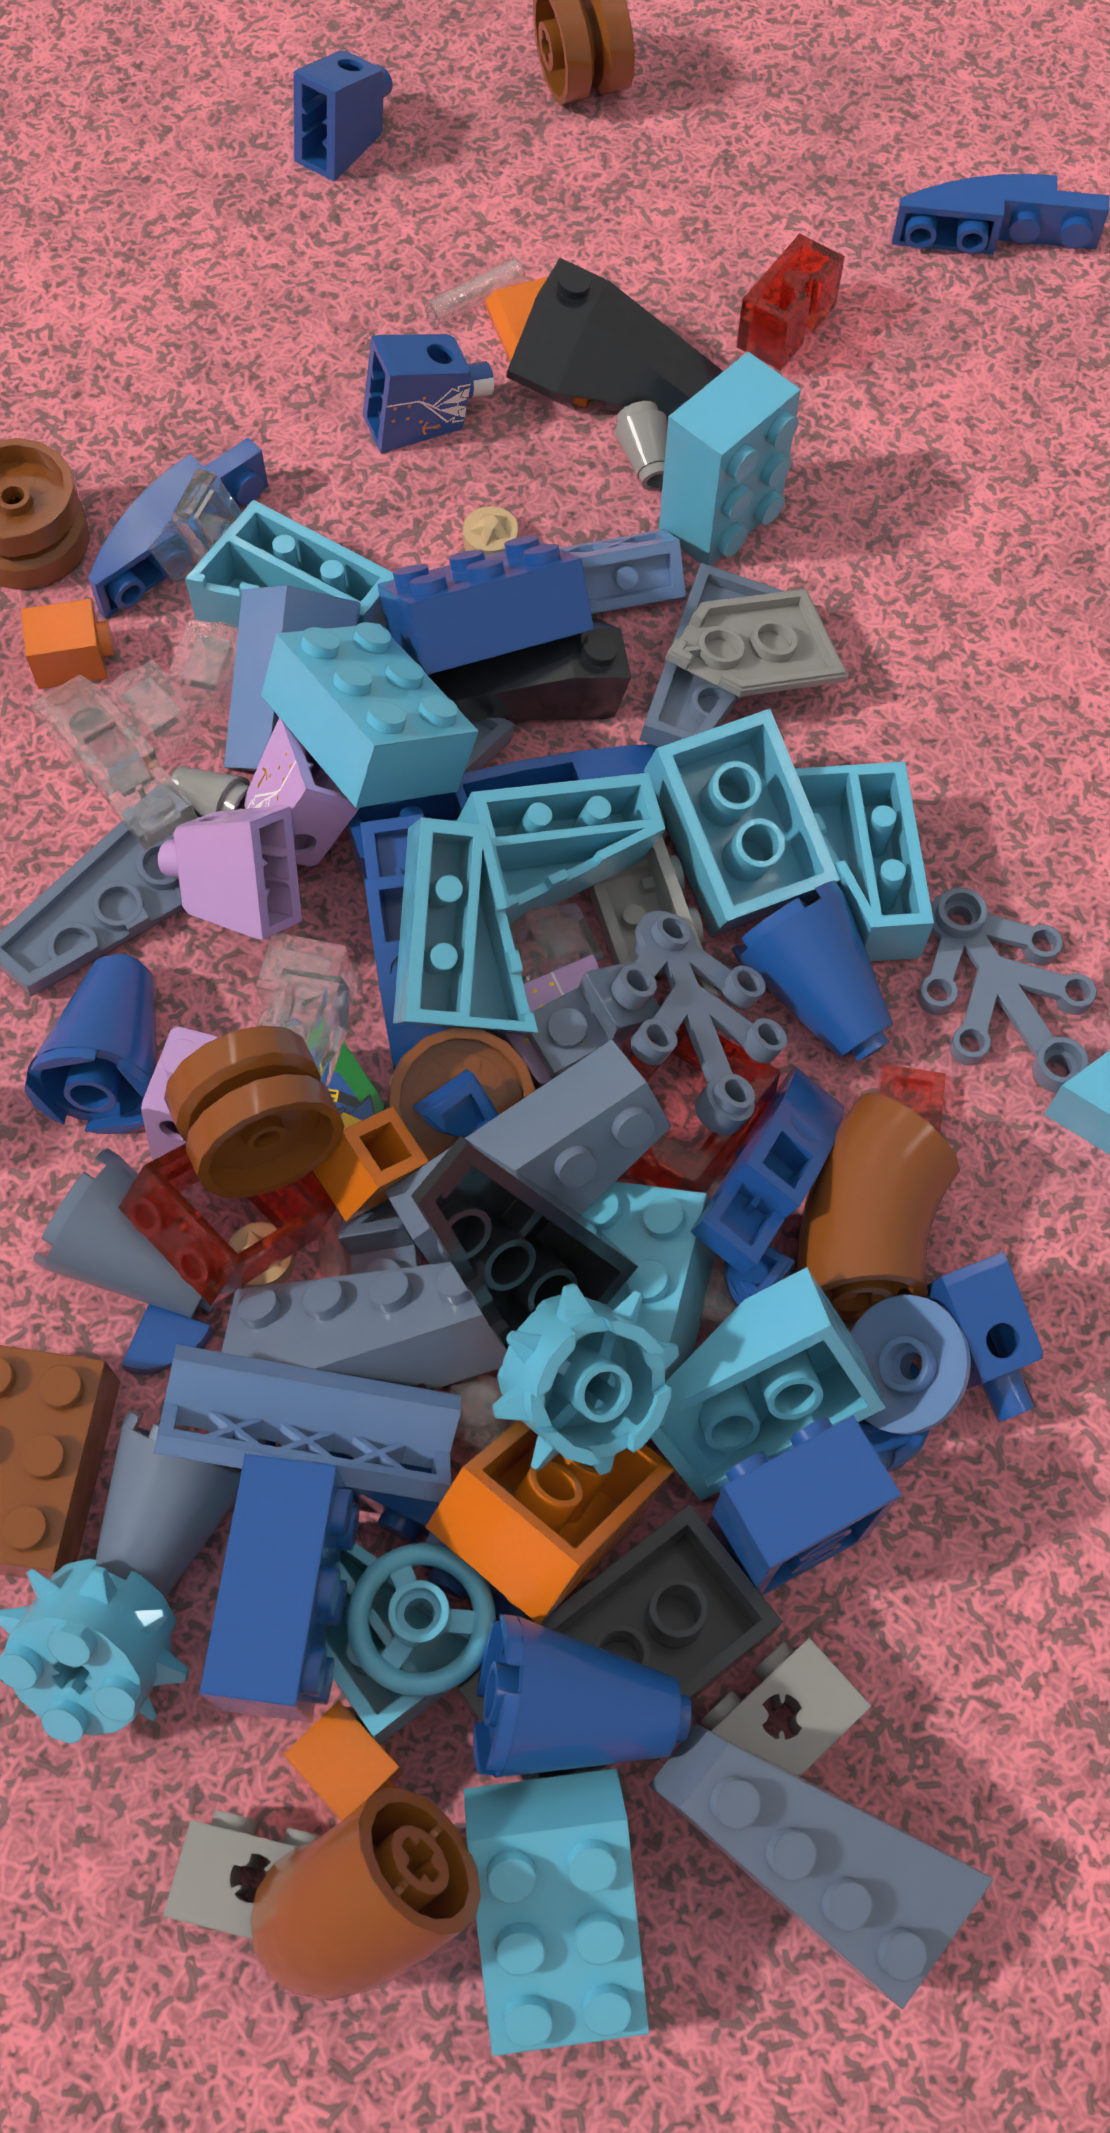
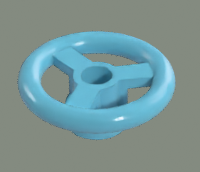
[347,1543,496,1696]

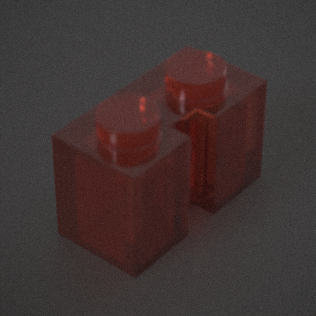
[736,233,845,370]

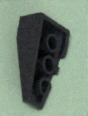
[506,258,723,421]
[428,618,631,720]
[411,1136,638,1350]

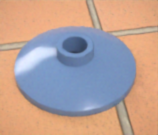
[850,1295,971,1434]

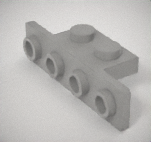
[588,806,723,999]

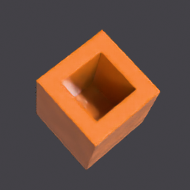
[21,598,115,689]
[313,1106,429,1222]
[283,1700,403,1821]

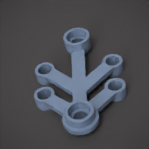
[917,888,1097,1093]
[611,911,787,1135]

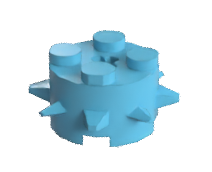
[492,1283,679,1475]
[0,1559,189,1744]

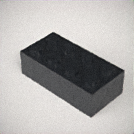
[457,1504,782,1781]

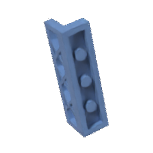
[559,529,686,614]
[153,1344,461,1503]

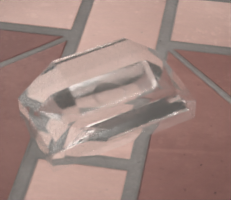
[148,468,242,583]
[256,968,350,1088]

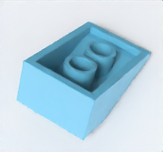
[651,1267,886,1501]

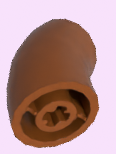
[796,1092,960,1323]
[250,1788,481,2001]

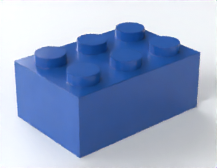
[377,536,594,675]
[707,1415,902,1596]
[199,1454,359,1723]

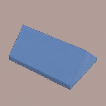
[224,585,361,772]

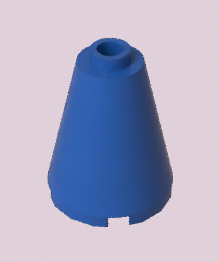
[731,880,893,1063]
[25,954,157,1134]
[473,1614,691,1778]

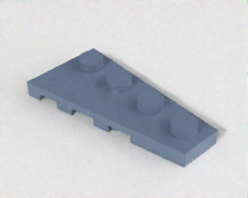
[639,563,784,747]
[0,786,198,997]

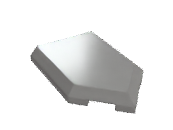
[665,589,848,697]

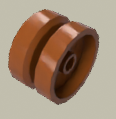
[533,0,635,105]
[0,438,90,590]
[164,1025,344,1198]
[387,1027,535,1162]

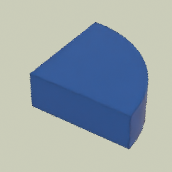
[412,1069,499,1137]
[724,1246,795,1305]
[121,1304,214,1375]

